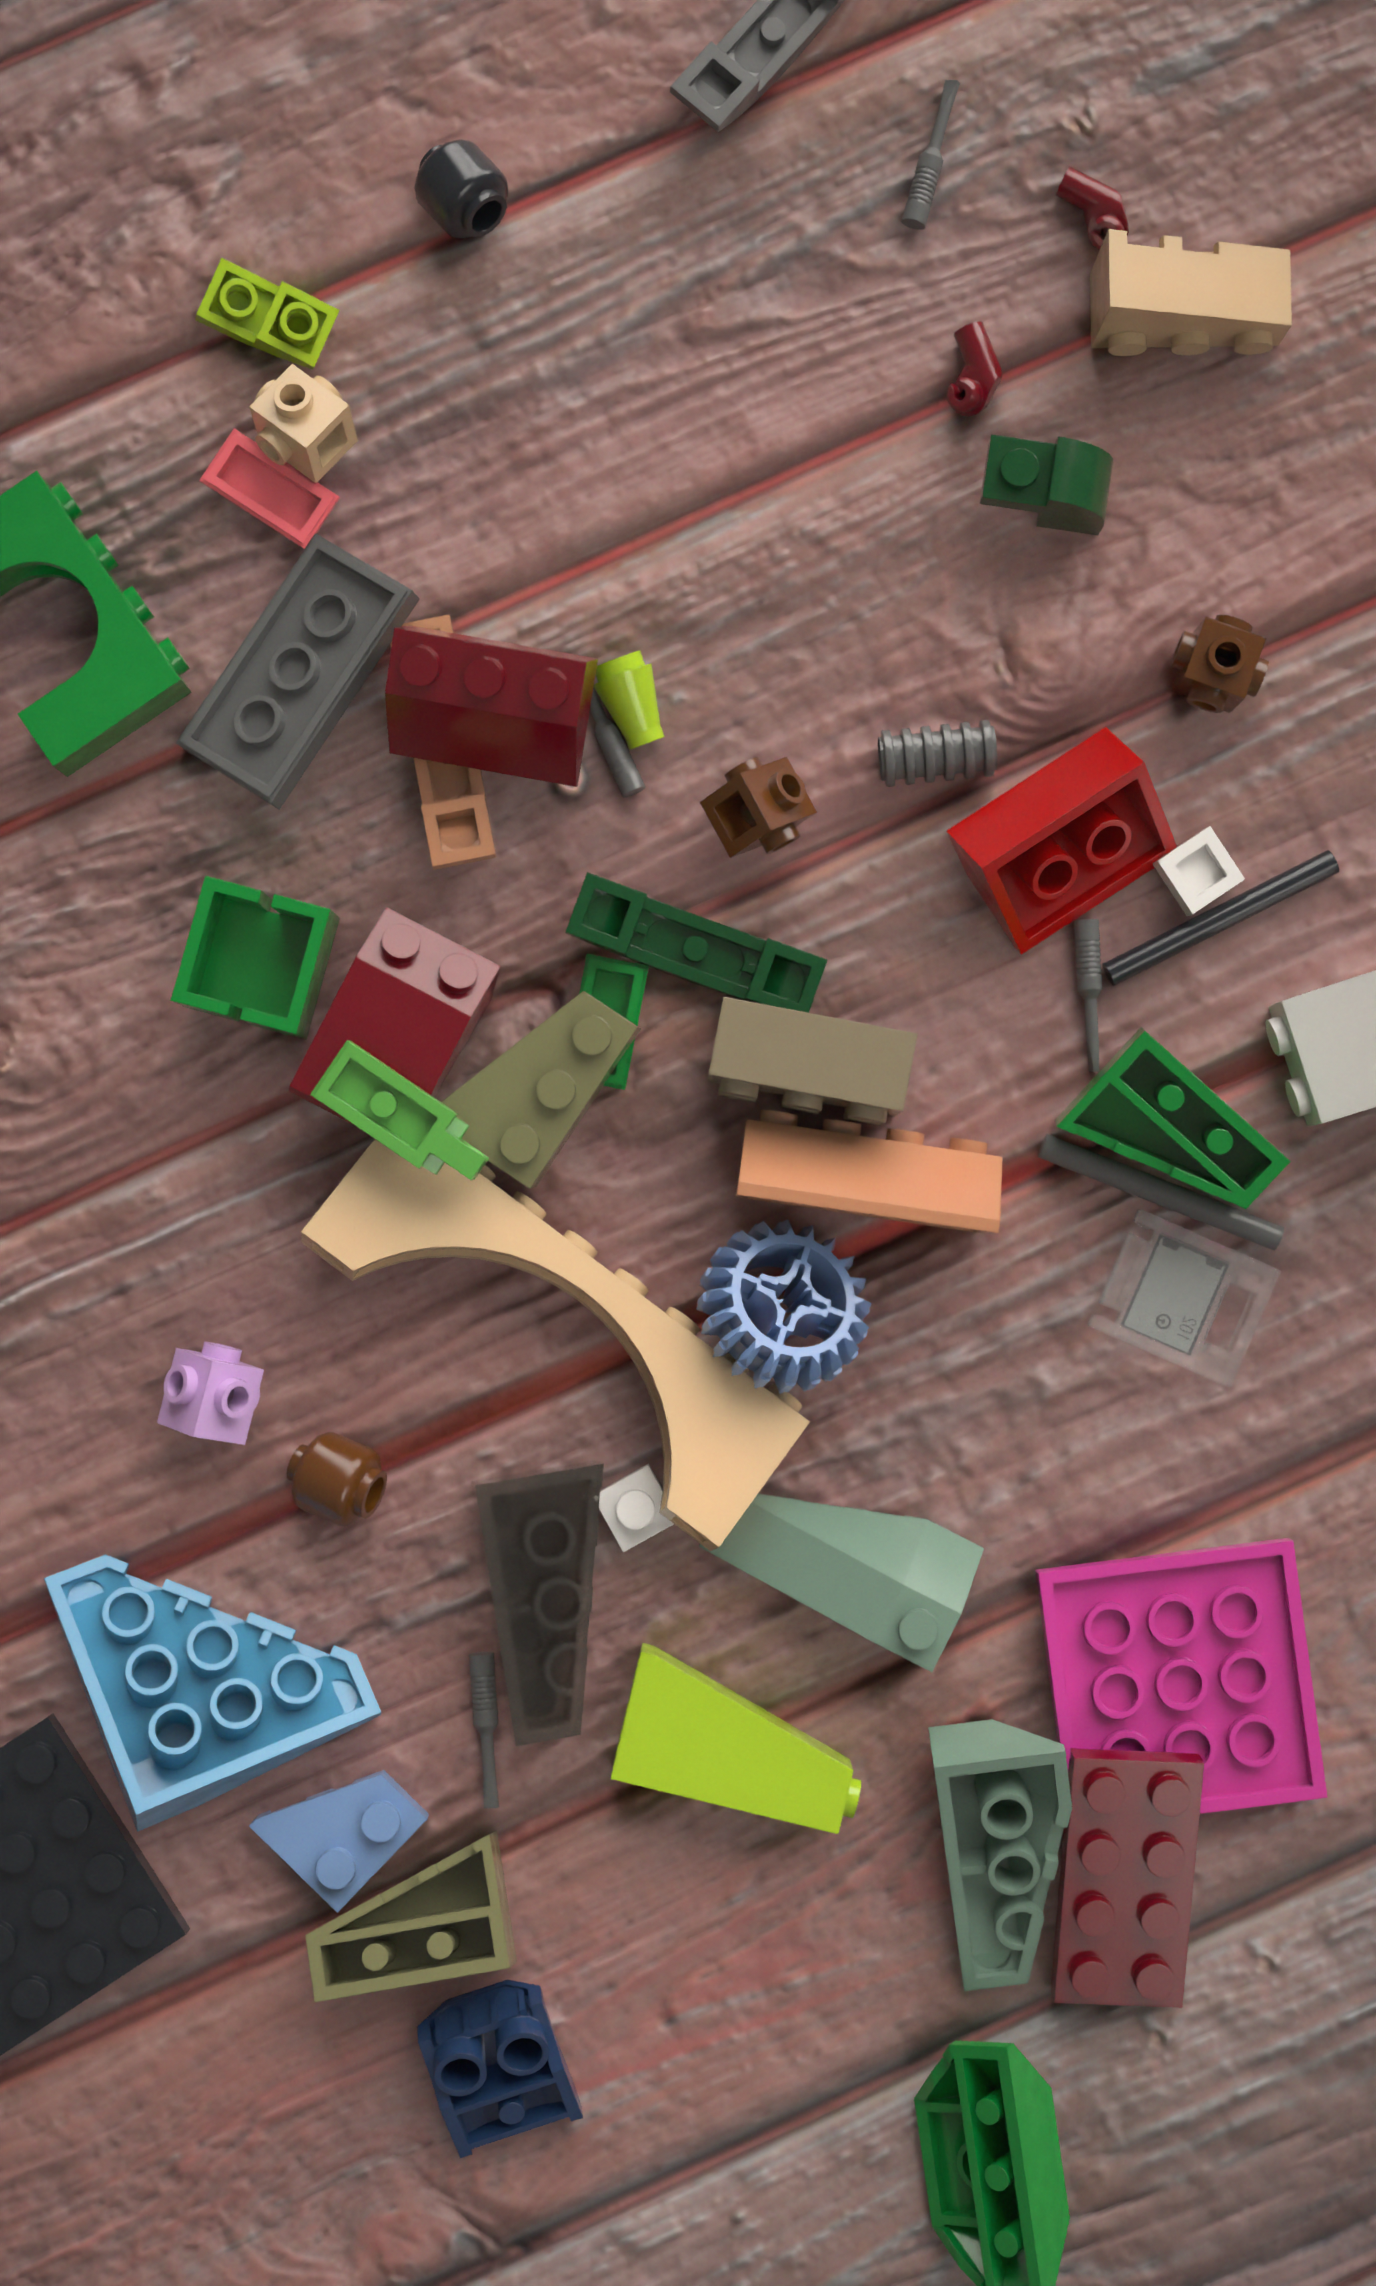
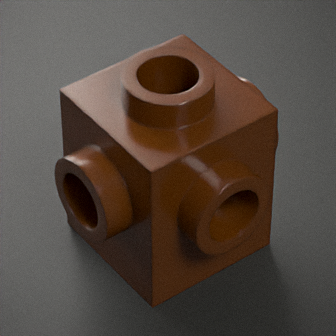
[1170,615,1269,713]
[700,757,817,858]

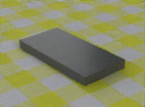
[176,534,420,810]

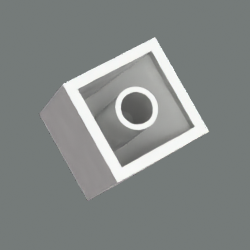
[1265,970,1376,1127]

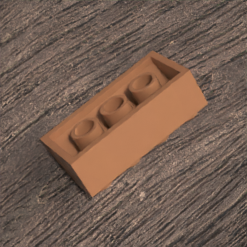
[734,1110,1002,1234]

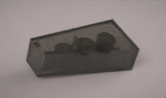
[471,1460,604,1747]

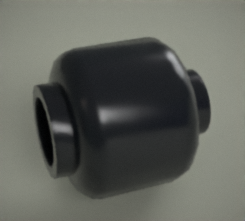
[414,139,508,239]

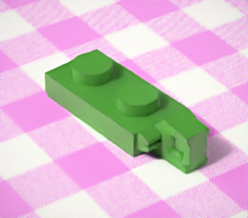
[310,1040,489,1180]

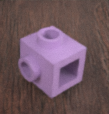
[157,1342,264,1445]

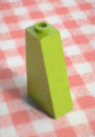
[611,1643,861,1834]

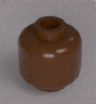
[287,1432,387,1527]

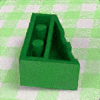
[1055,1027,1291,1209]

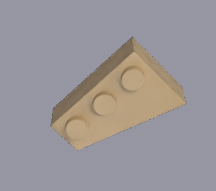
[1090,229,1292,356]

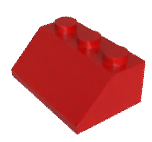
[946,727,1177,955]

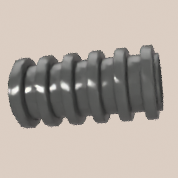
[878,720,998,787]

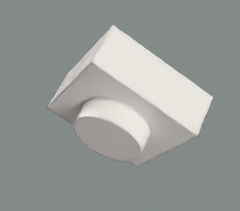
[1153,826,1245,916]
[592,1464,674,1552]

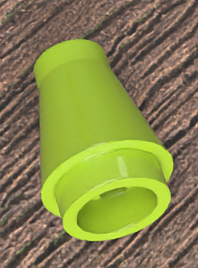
[594,650,665,750]

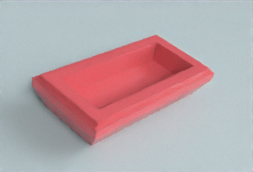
[199,428,340,550]

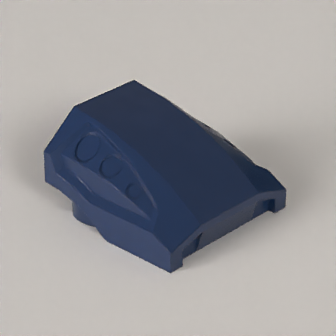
[417,1979,583,2158]

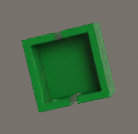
[170,875,340,1040]

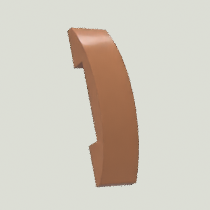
[390,614,497,870]

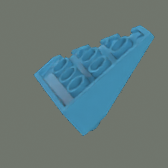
[44,1554,381,1832]

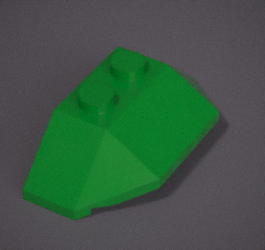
[914,2040,1070,2286]

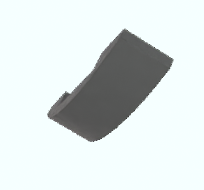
[670,0,844,132]

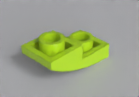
[195,258,340,370]

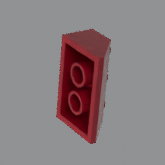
[385,626,598,787]

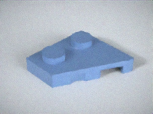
[249,1770,429,1913]

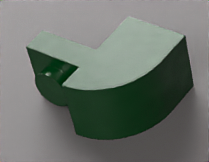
[980,434,1113,536]

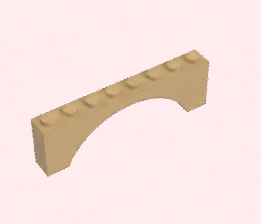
[301,1139,810,1551]

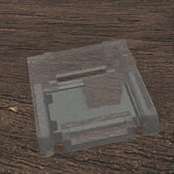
[1087,1209,1281,1388]

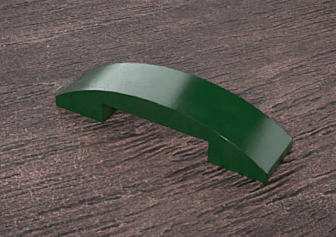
[565,872,828,1013]

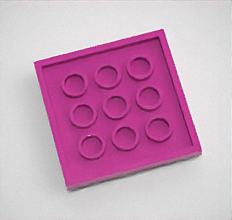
[1035,1538,1328,1814]

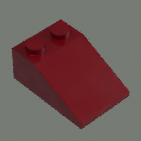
[289,907,501,1127]

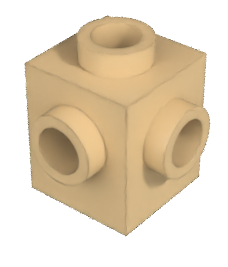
[249,364,358,483]

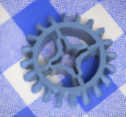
[696,1219,872,1394]

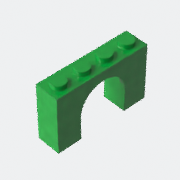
[0,471,192,777]

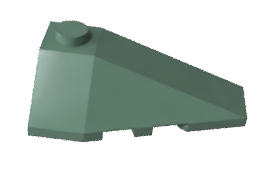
[699,1493,984,1672]
[928,1719,1072,1991]

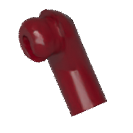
[1055,167,1129,250]
[947,321,1003,417]

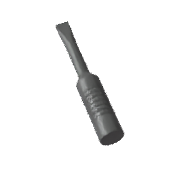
[901,80,960,230]
[574,654,646,798]
[1073,919,1103,1072]
[469,1652,499,1809]

